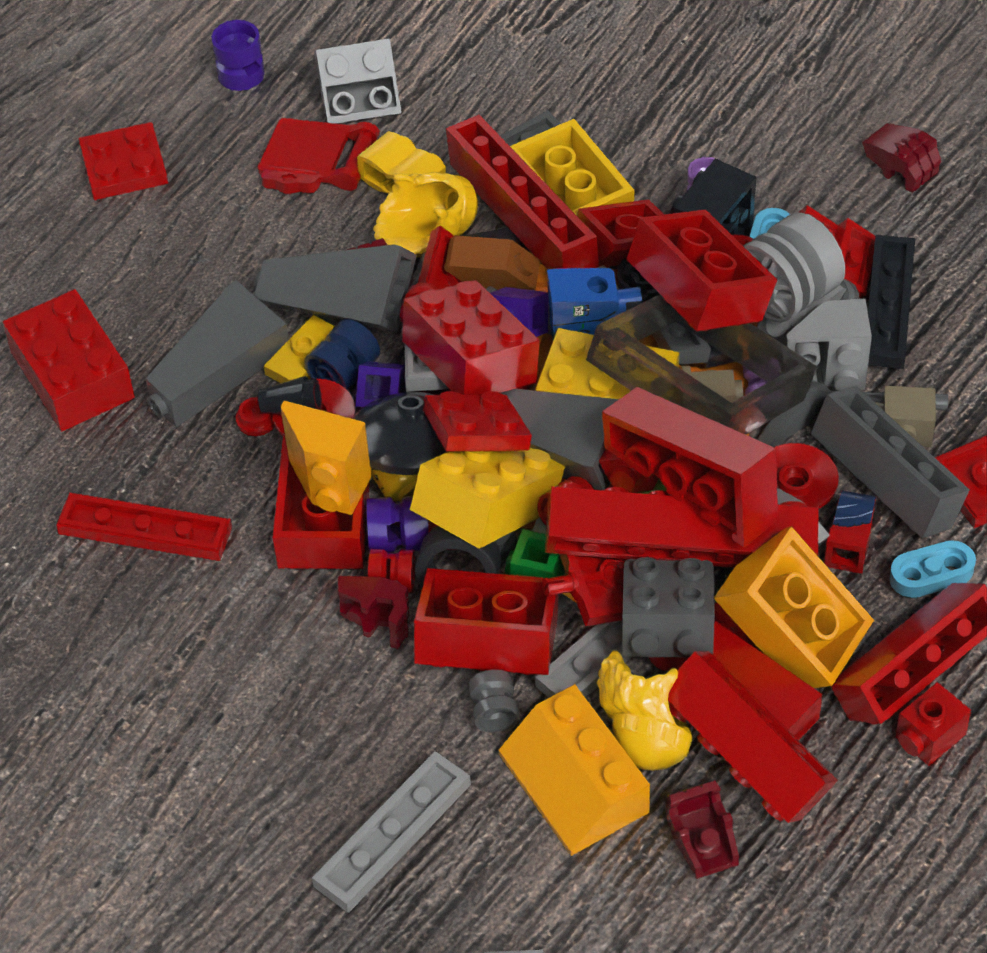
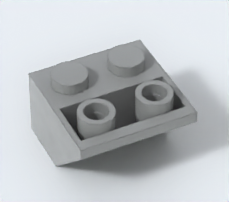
[314,38,402,124]
[782,299,872,391]

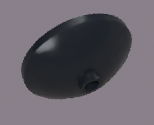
[352,392,448,475]

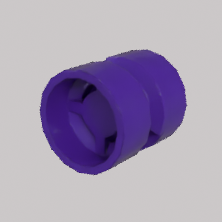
[211,20,265,91]
[367,496,429,553]

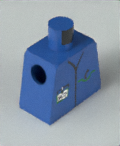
[547,268,643,340]

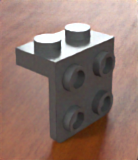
[622,557,715,658]

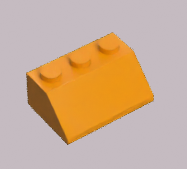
[714,527,874,688]
[498,684,650,856]

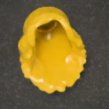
[373,172,478,258]
[597,650,693,771]

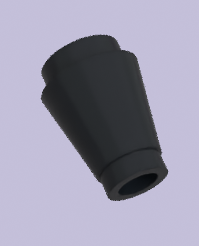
[258,376,322,415]

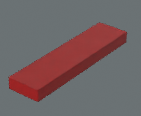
[56,492,232,561]

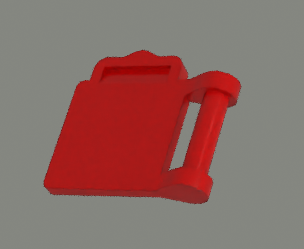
[258,118,380,194]

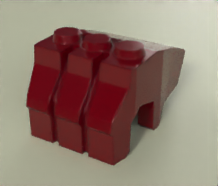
[862,123,942,193]
[338,576,410,649]
[665,780,739,879]

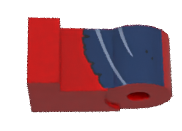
[824,490,876,574]

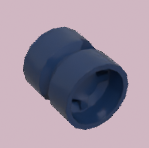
[304,319,381,390]

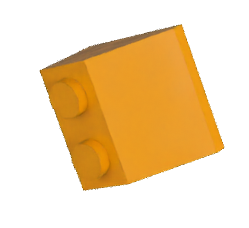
[281,400,371,515]

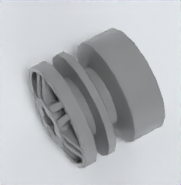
[743,212,845,323]

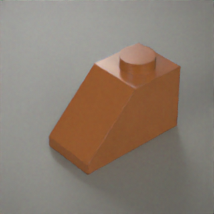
[444,235,541,291]

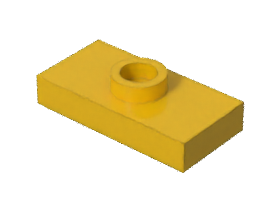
[264,315,335,383]

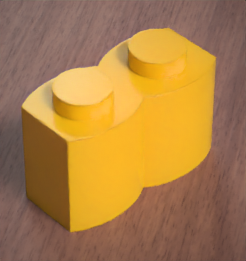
[357,131,446,194]

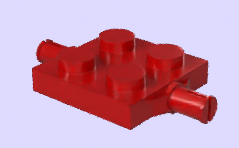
[542,554,628,627]

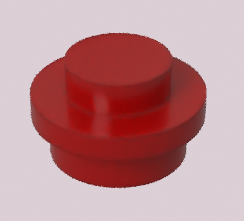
[236,397,275,436]

